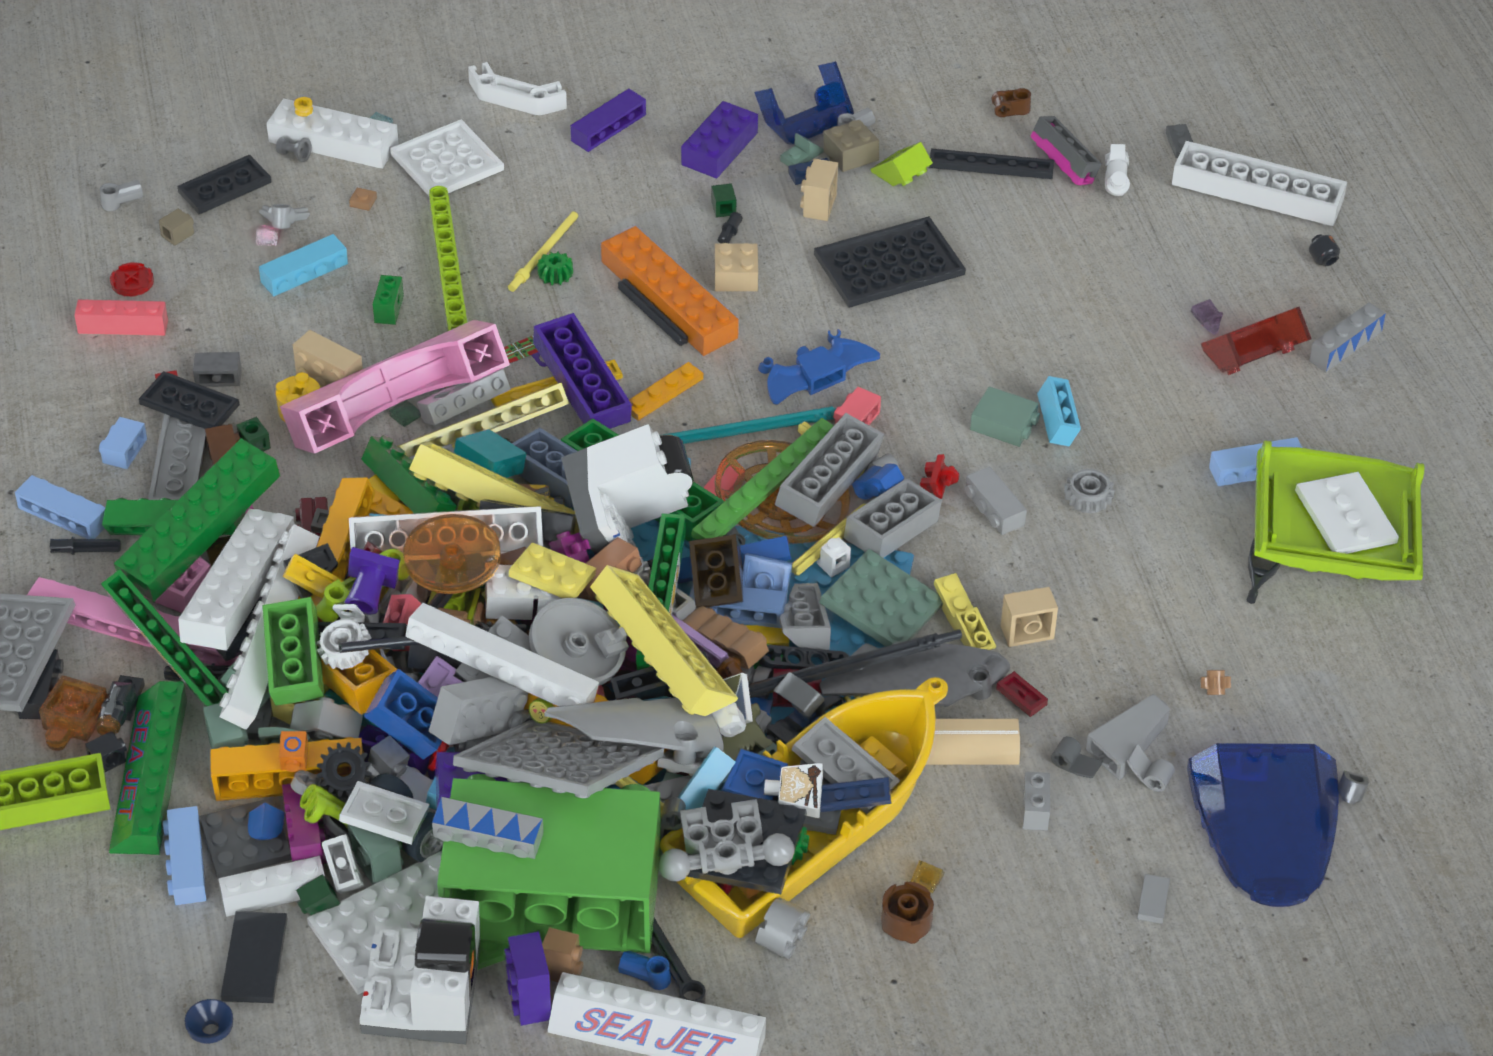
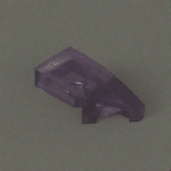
[1191,299,1223,335]

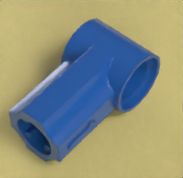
[618,951,671,990]

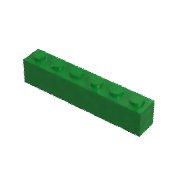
[361,435,457,514]
[102,498,246,535]

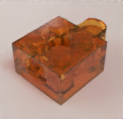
[39,675,107,751]

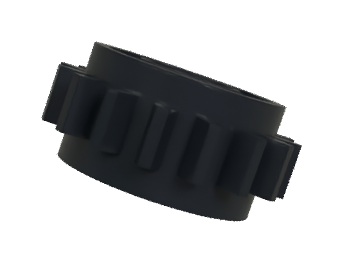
[317,742,372,798]

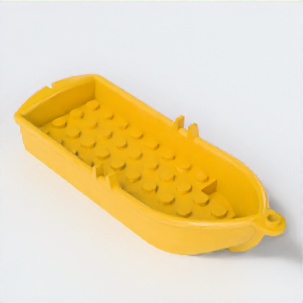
[660,677,948,938]

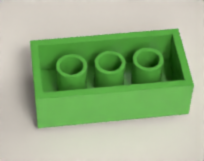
[262,597,324,706]

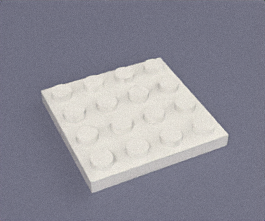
[390,119,504,196]

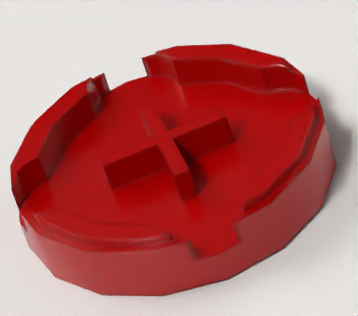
[110,262,154,297]

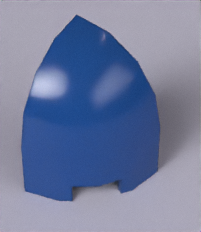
[248,803,285,840]

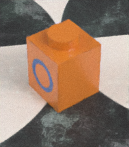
[279,731,308,772]

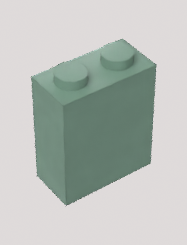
[970,386,1040,447]

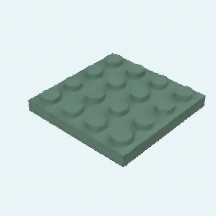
[819,549,943,646]

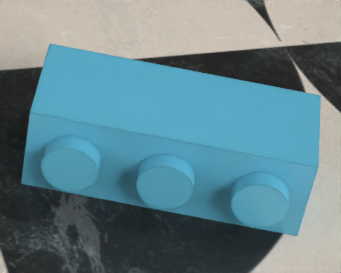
[1037,376,1081,446]

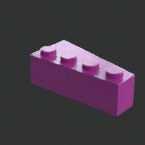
[282,783,328,874]

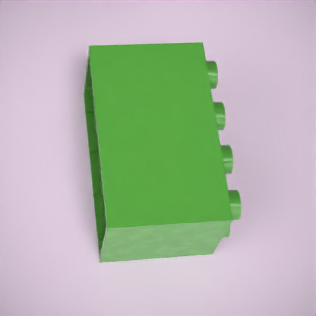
[437,774,661,953]

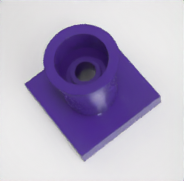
[345,547,400,615]

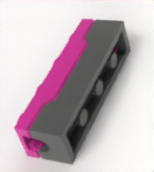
[1030,116,1102,185]

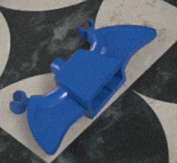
[758,329,880,405]

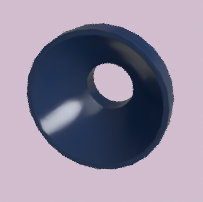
[184,999,234,1044]

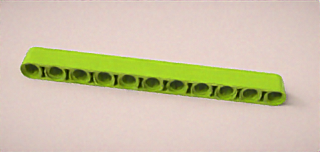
[429,186,467,331]

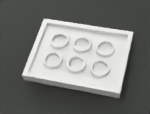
[1295,472,1399,554]

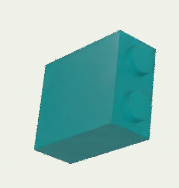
[454,429,527,478]

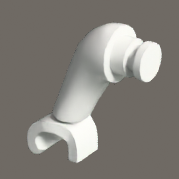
[1104,144,1130,196]

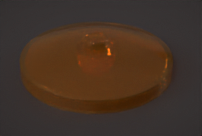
[403,514,501,594]

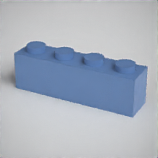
[689,586,787,628]

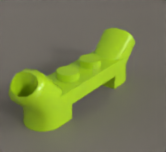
[316,549,411,622]

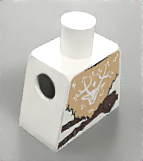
[764,763,823,818]

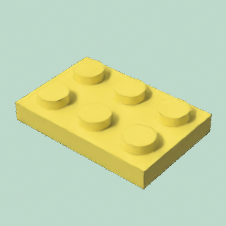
[508,542,596,598]

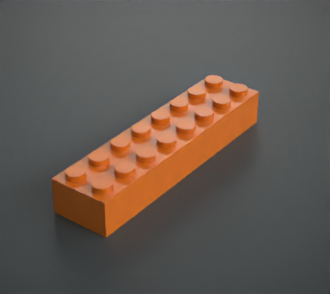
[601,226,739,356]

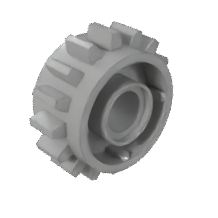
[1064,469,1115,513]

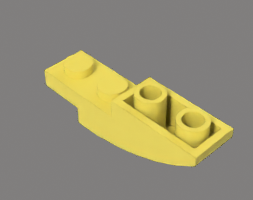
[934,573,996,650]

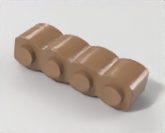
[682,606,769,669]

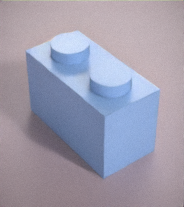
[99,417,147,469]

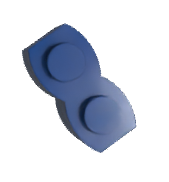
[851,463,905,500]

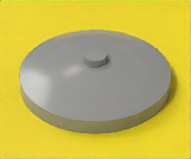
[529,598,625,686]

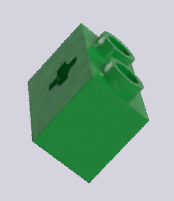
[373,275,404,325]

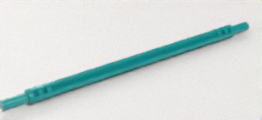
[659,406,836,446]

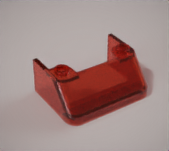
[1200,306,1312,375]

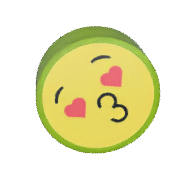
[529,698,554,724]

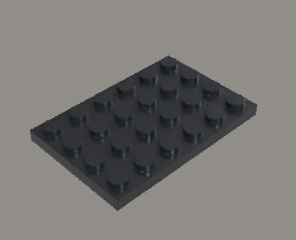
[814,216,966,308]

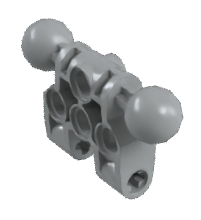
[658,799,795,881]

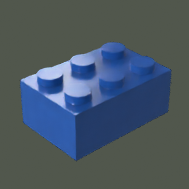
[364,669,442,759]

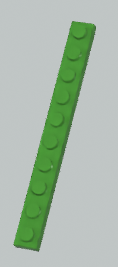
[691,418,834,540]

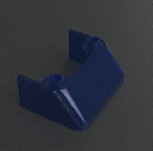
[754,61,854,145]

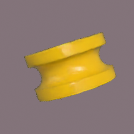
[294,97,313,117]

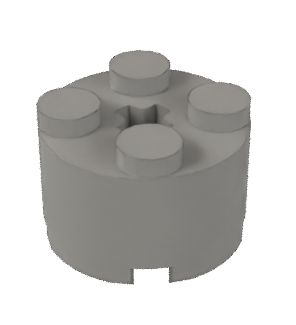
[756,897,811,959]

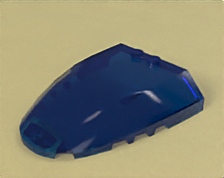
[1187,743,1339,907]

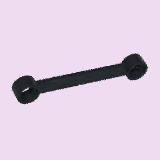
[651,917,706,1004]

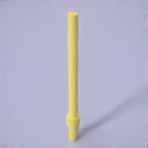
[508,211,578,292]

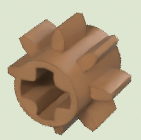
[1201,670,1231,695]

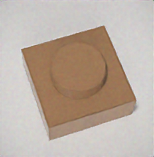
[349,187,377,211]

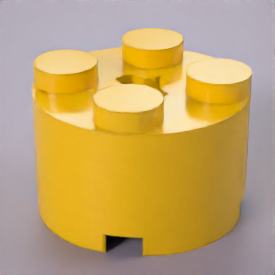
[276,372,320,423]

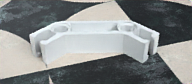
[468,62,567,115]

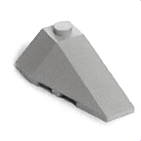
[780,583,831,650]

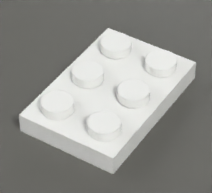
[339,781,429,845]

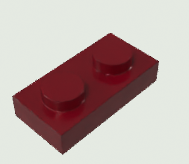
[996,671,1048,717]

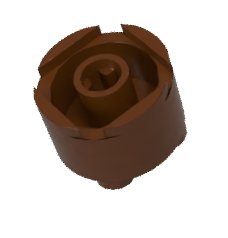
[881,881,934,944]

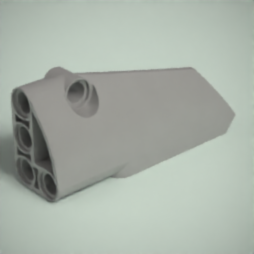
[544,697,724,765]

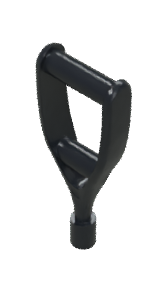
[1246,538,1281,604]

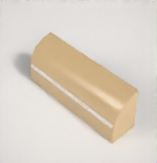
[926,719,1020,765]

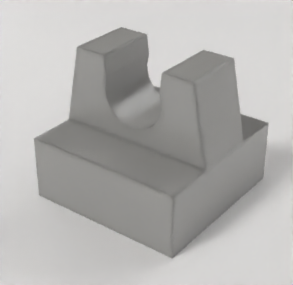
[594,626,629,658]

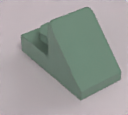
[780,133,824,166]

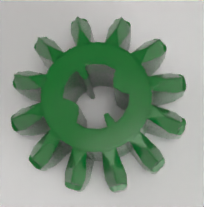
[537,251,573,286]

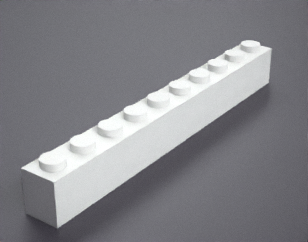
[219,524,319,729]

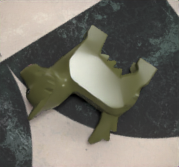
[722,703,773,769]

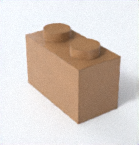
[542,927,583,983]

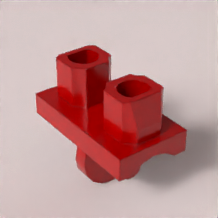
[920,454,960,499]

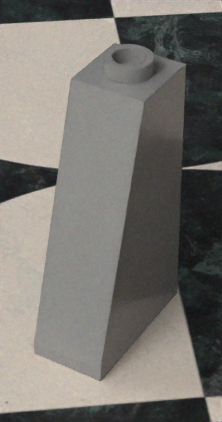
[1086,694,1170,780]

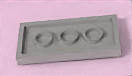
[792,717,900,814]

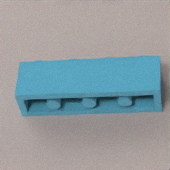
[259,234,348,297]

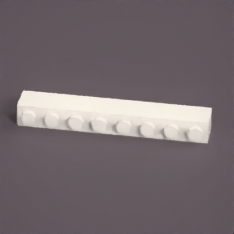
[405,603,599,707]

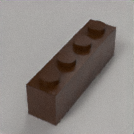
[205,424,240,466]

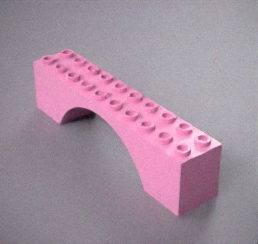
[280,320,510,454]

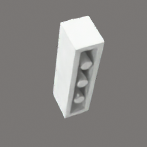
[219,856,325,917]

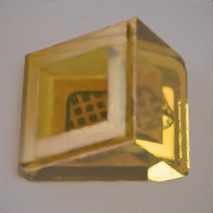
[911,860,945,893]

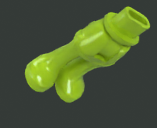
[300,784,348,829]

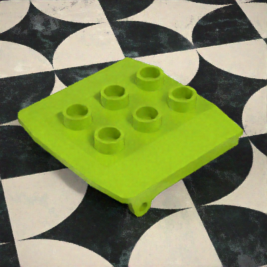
[1254,440,1425,580]

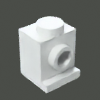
[817,537,851,577]

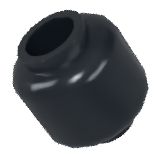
[1309,234,1340,266]

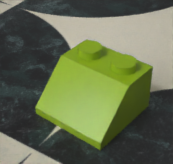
[870,142,933,186]

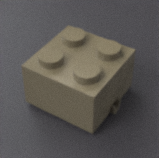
[823,119,879,172]

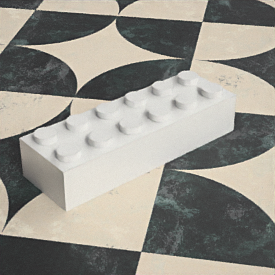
[267,98,399,169]

